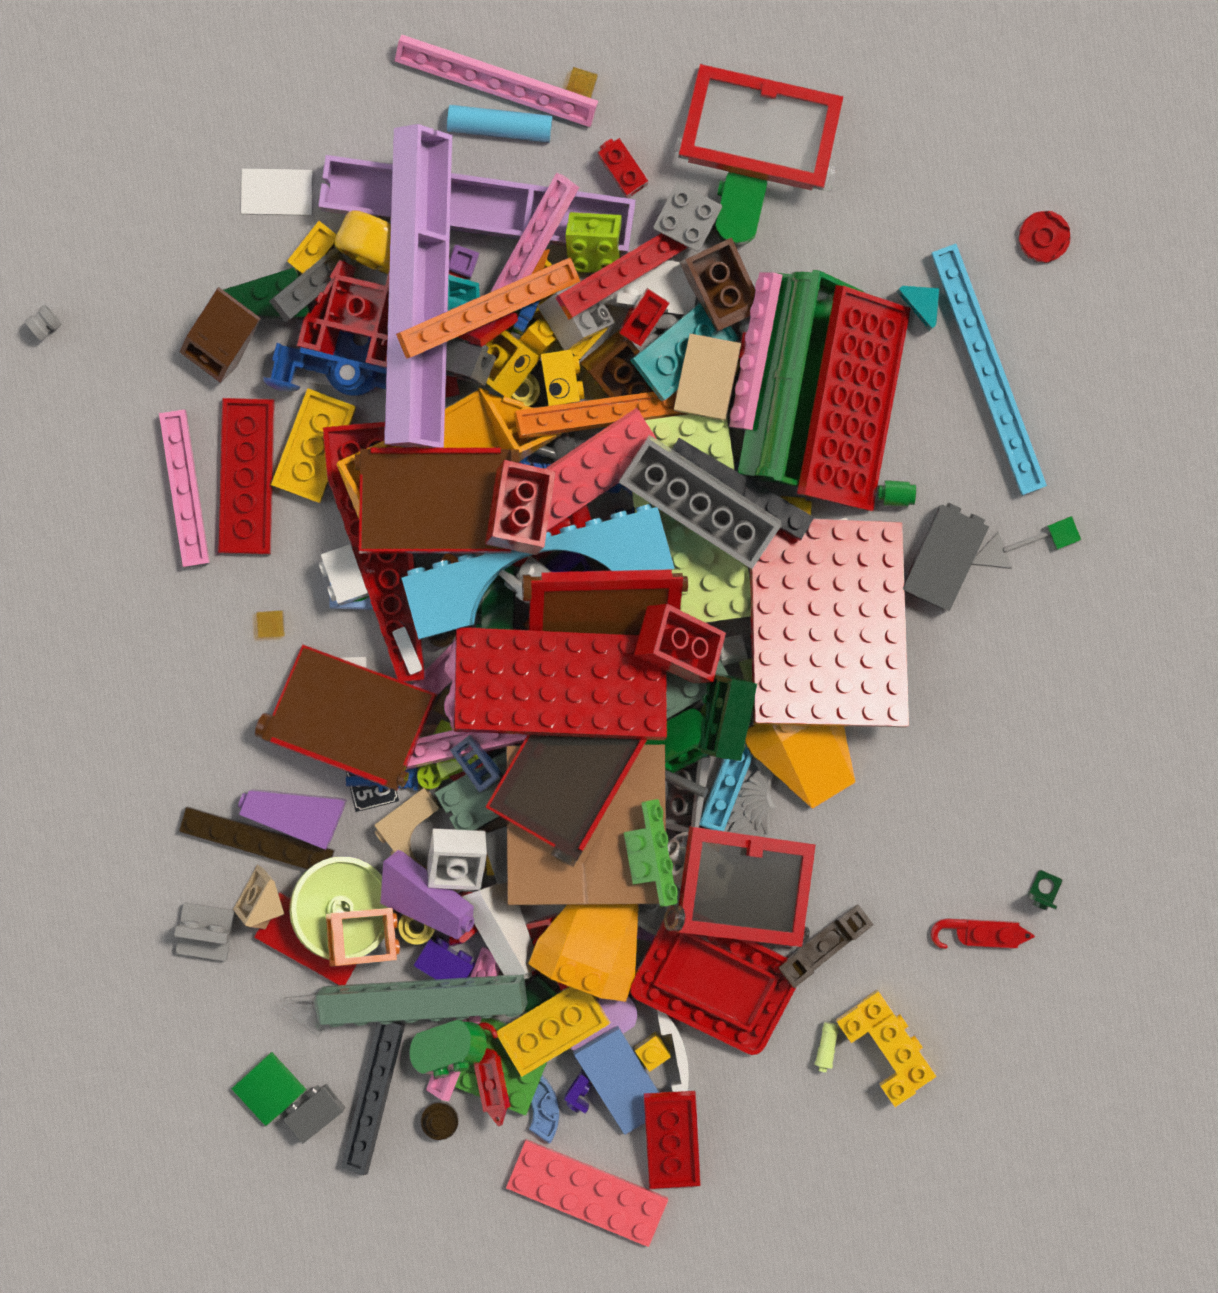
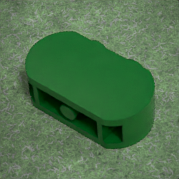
[715,172,767,246]
[644,709,707,773]
[410,1020,487,1079]

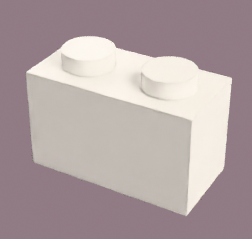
[319,544,369,606]

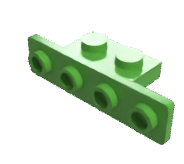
[624,799,678,907]

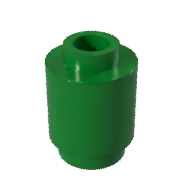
[878,480,916,507]

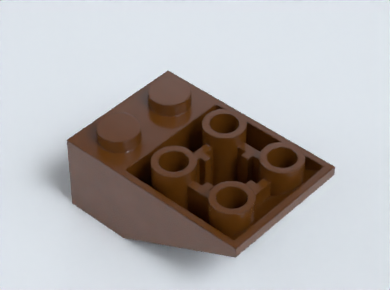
[179,287,261,383]

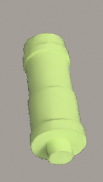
[814,1022,839,1072]

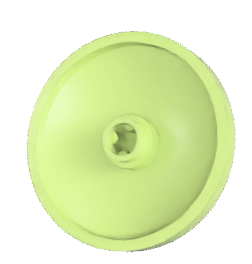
[289,857,389,960]

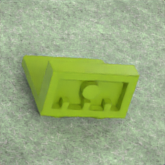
[565,212,622,273]

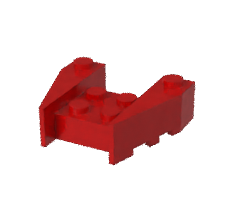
[297,260,390,369]

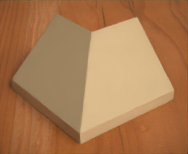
[233,864,284,929]

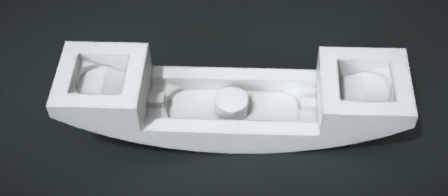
[657,1010,689,1092]

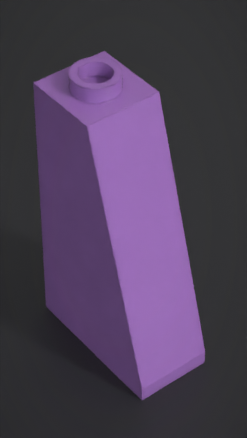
[238,789,347,850]
[380,850,474,940]

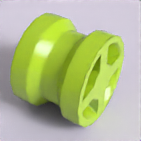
[417,763,442,789]

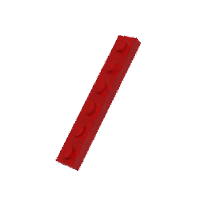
[555,233,688,320]

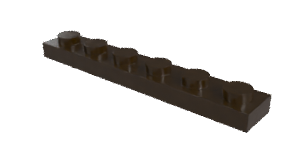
[179,806,335,869]

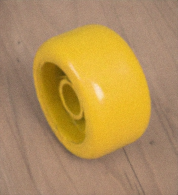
[335,210,391,275]

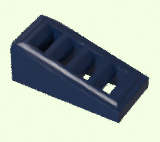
[450,735,504,793]

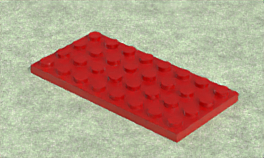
[797,285,911,511]
[454,627,667,740]

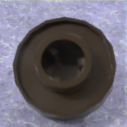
[421,1101,459,1140]

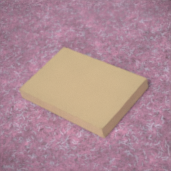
[674,334,741,421]

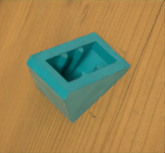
[896,285,939,331]

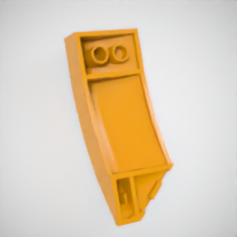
[337,388,562,518]

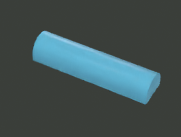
[447,105,553,143]
[699,744,753,831]

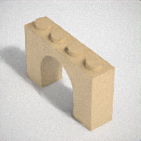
[374,788,487,893]

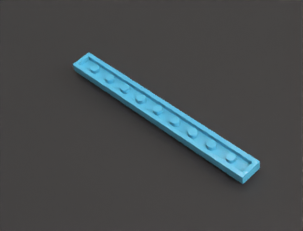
[931,244,1047,496]

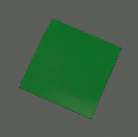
[231,1052,307,1126]

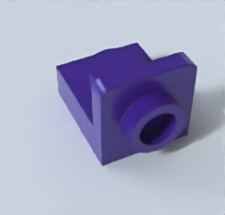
[564,1069,592,1114]

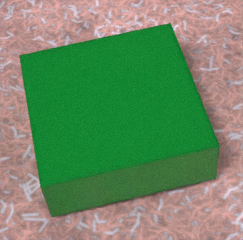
[1047,516,1081,550]

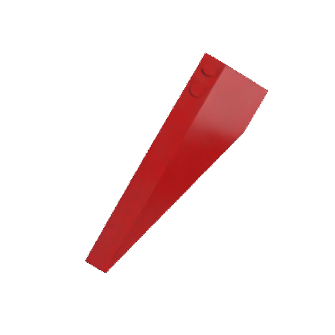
[323,422,425,682]

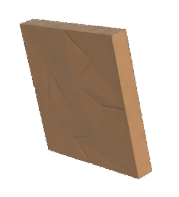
[507,745,666,905]

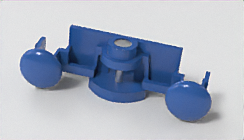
[263,331,387,396]

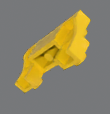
[836,990,937,1107]

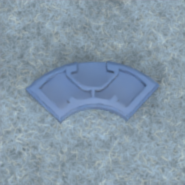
[529,1075,559,1143]

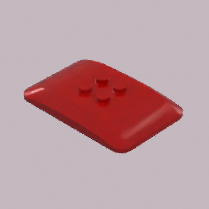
[630,905,796,1055]

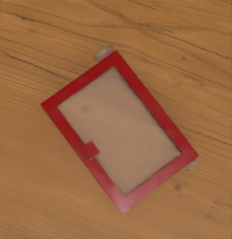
[674,64,844,193]

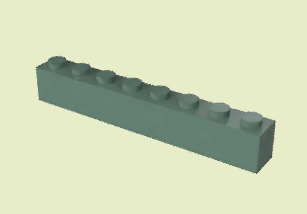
[316,974,527,1027]

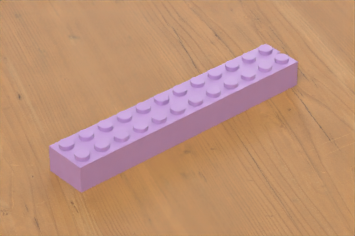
[385,124,452,448]
[318,155,636,255]

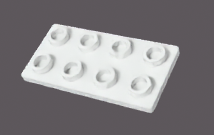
[602,254,696,315]

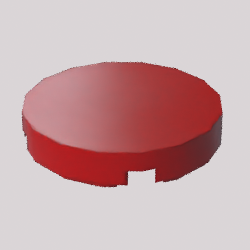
[1018,211,1071,263]

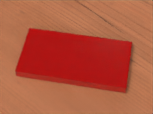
[254,892,357,985]
[644,1090,701,1189]

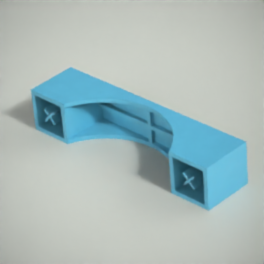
[402,504,675,639]

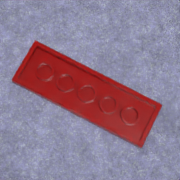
[218,398,275,554]

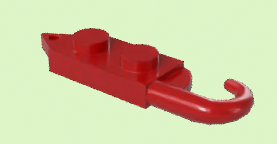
[931,918,1035,949]
[474,1022,510,1127]

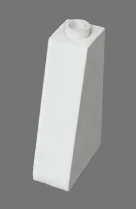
[462,882,536,979]

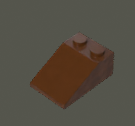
[679,238,756,331]
[580,329,654,398]

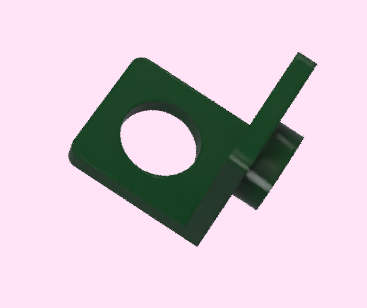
[1027,870,1062,911]
[525,975,557,1012]

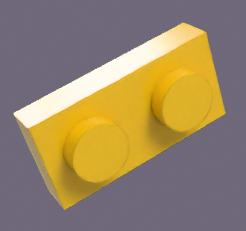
[287,221,337,273]

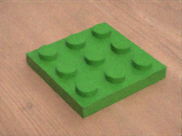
[455,1017,547,1116]

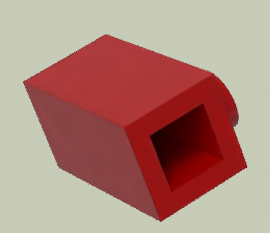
[598,138,649,198]

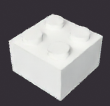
[427,829,487,890]

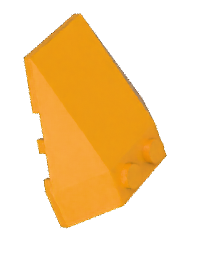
[745,724,855,809]
[528,904,639,1002]

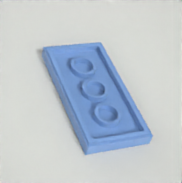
[573,1026,660,1135]

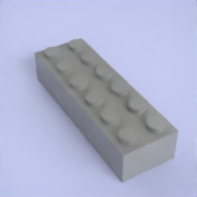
[619,435,781,569]

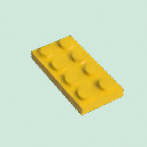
[271,388,357,504]
[497,987,611,1077]

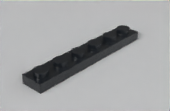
[672,438,814,541]
[341,1021,405,1175]

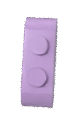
[571,994,637,1051]

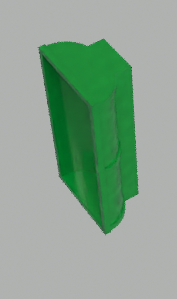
[738,270,864,487]

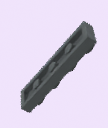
[269,247,357,322]

